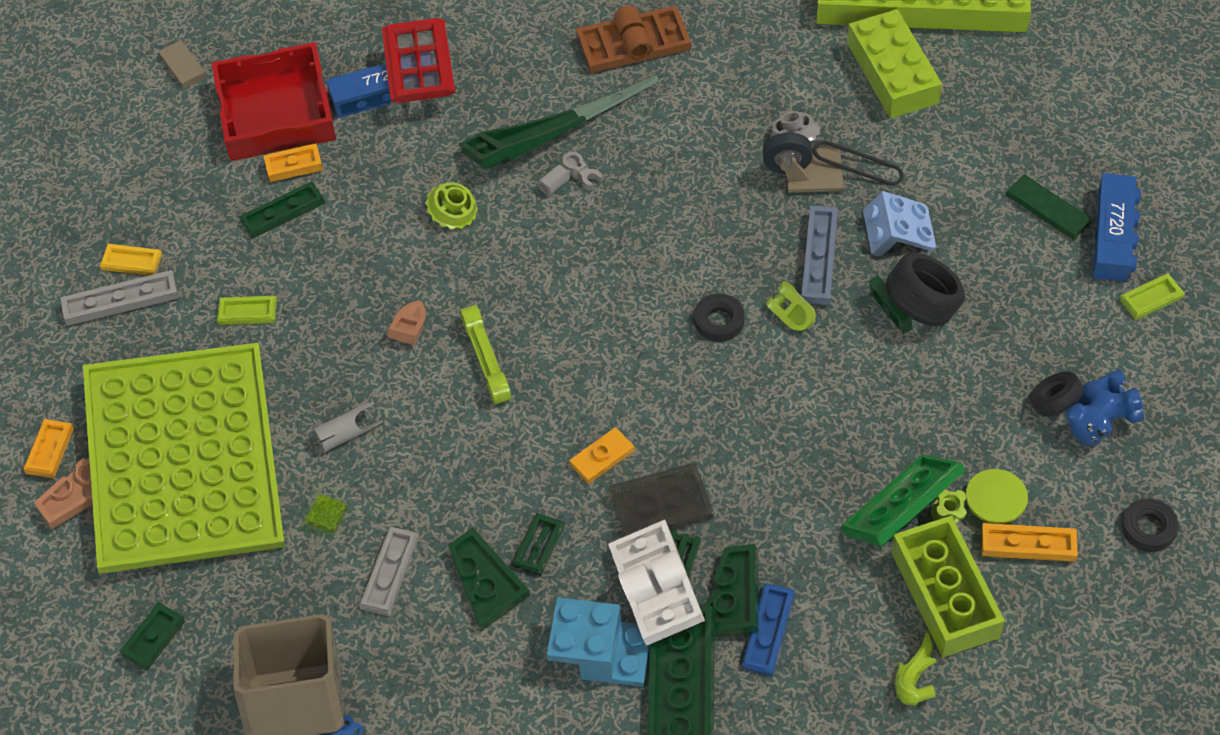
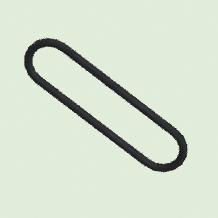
[812,140,904,185]

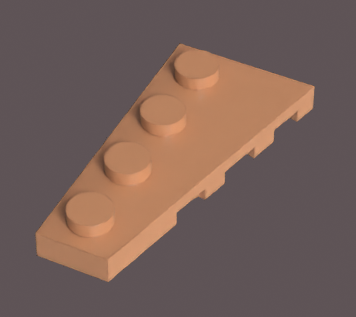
[34,457,93,530]

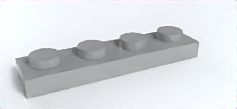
[60,270,179,326]

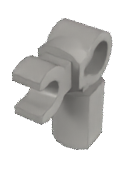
[537,152,602,196]

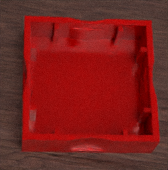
[211,42,336,161]

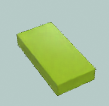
[1119,273,1185,320]
[217,296,277,325]

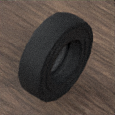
[694,293,745,342]
[1029,371,1084,416]
[1121,498,1179,552]

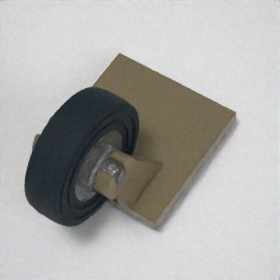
[762,132,844,193]

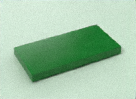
[840,454,966,546]

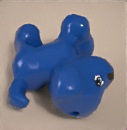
[1065,369,1144,446]

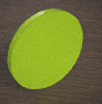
[966,469,1028,524]

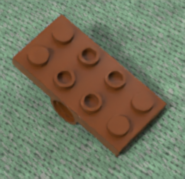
[576,5,691,73]

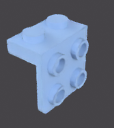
[863,191,936,256]

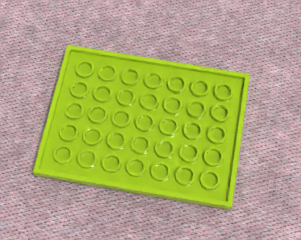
[83,343,285,574]

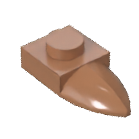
[387,300,426,345]

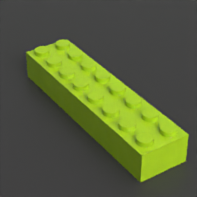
[817,0,1031,32]

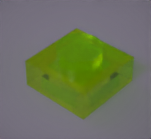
[306,494,348,534]

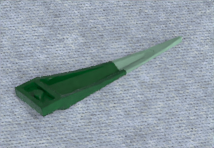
[459,75,658,169]

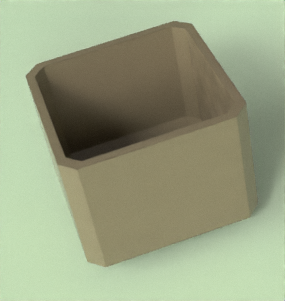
[234,614,344,735]

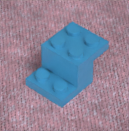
[547,597,650,687]

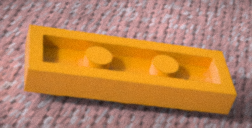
[981,523,1078,562]

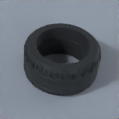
[886,253,965,326]

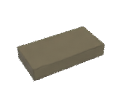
[158,40,207,89]

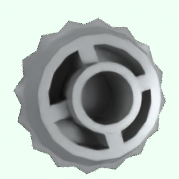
[770,111,821,141]

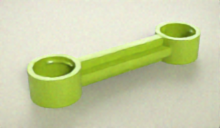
[459,304,511,405]

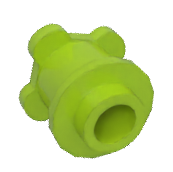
[931,489,967,524]

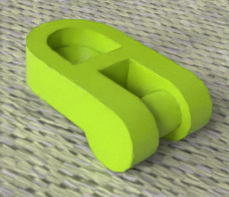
[766,281,816,331]

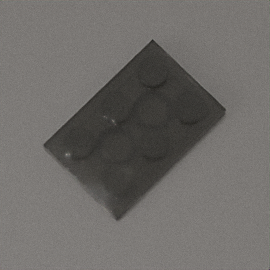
[609,462,714,537]

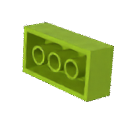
[847,9,942,119]
[891,516,1005,658]

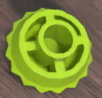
[425,182,478,230]

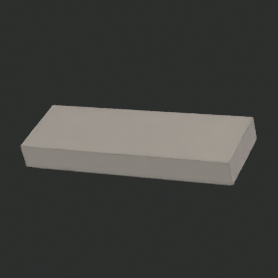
[359,526,419,616]

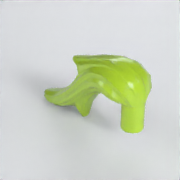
[895,632,937,706]

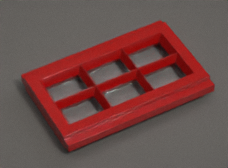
[382,18,455,103]

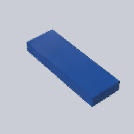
[742,583,795,676]

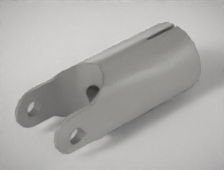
[313,402,383,452]

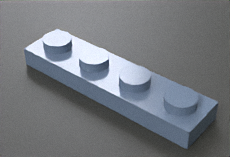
[801,205,838,305]

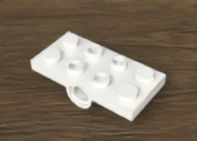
[608,520,705,646]

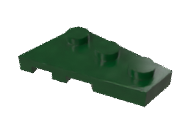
[448,527,530,632]
[704,544,759,637]

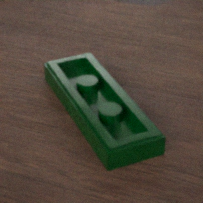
[1006,174,1092,240]
[239,181,325,239]

